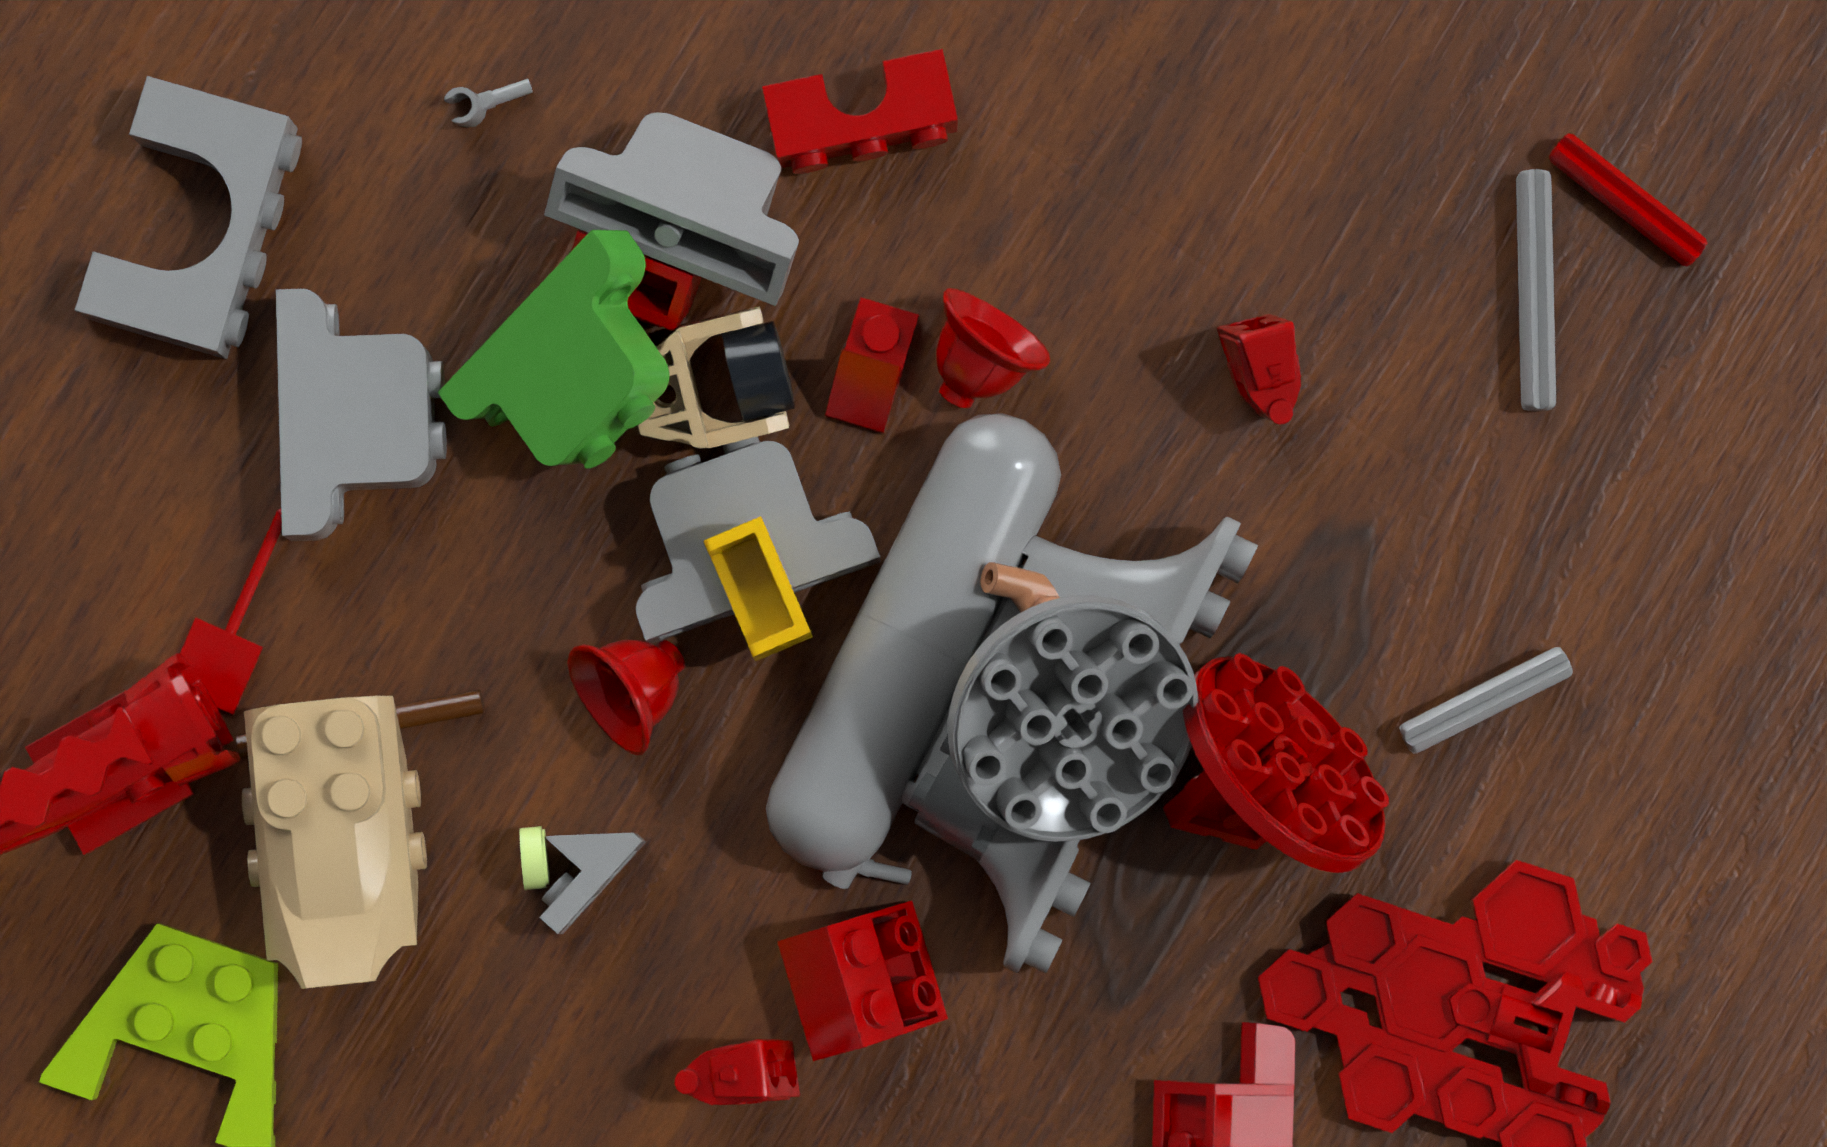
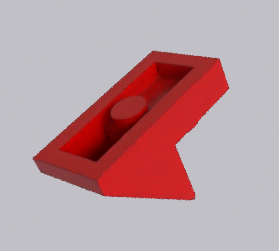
[825,297,919,434]

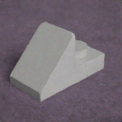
[539,833,646,934]

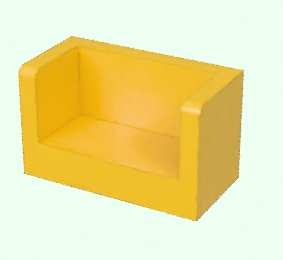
[703,516,813,662]

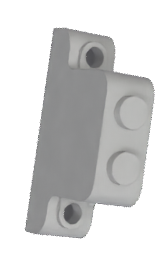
[544,112,799,306]
[276,289,447,541]
[636,437,881,643]

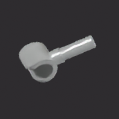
[444,79,533,128]
[823,859,911,889]

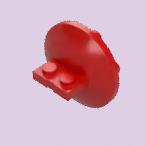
[1163,653,1389,873]

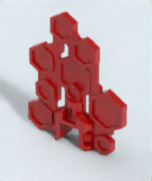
[1257,860,1653,1147]

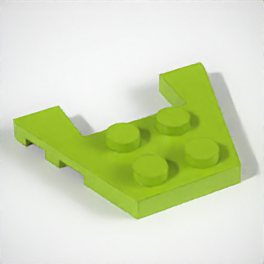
[39,923,278,1147]

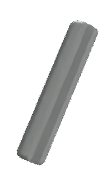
[1399,647,1573,753]

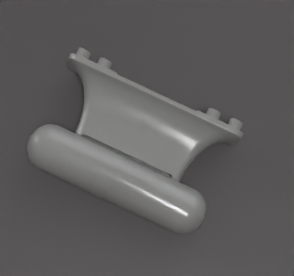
[766,413,1258,974]

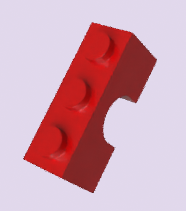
[762,48,958,174]

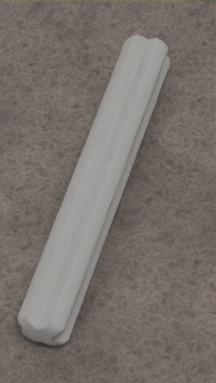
[1516,169,1556,411]

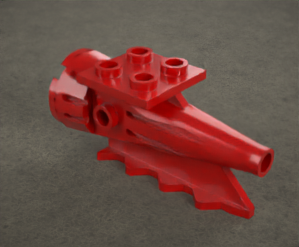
[0,653,240,855]

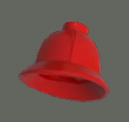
[936,288,1050,408]
[567,640,685,755]

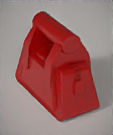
[1217,314,1301,424]
[674,1039,800,1105]

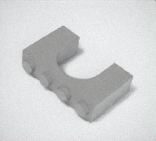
[75,76,302,359]

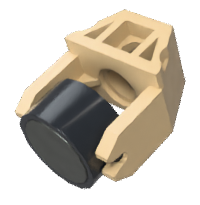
[638,306,795,448]

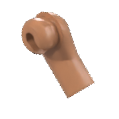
[980,562,1060,613]

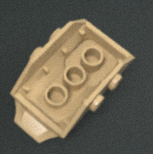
[242,696,427,989]

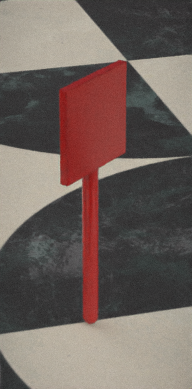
[180,508,282,715]

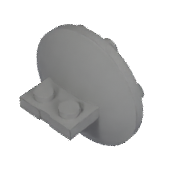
[948,595,1198,842]

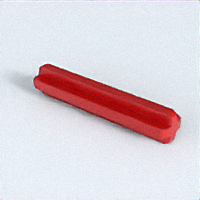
[1549,133,1708,267]

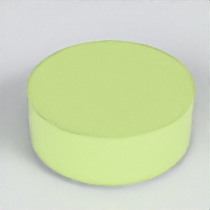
[519,826,550,890]

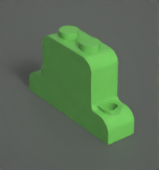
[438,230,669,469]

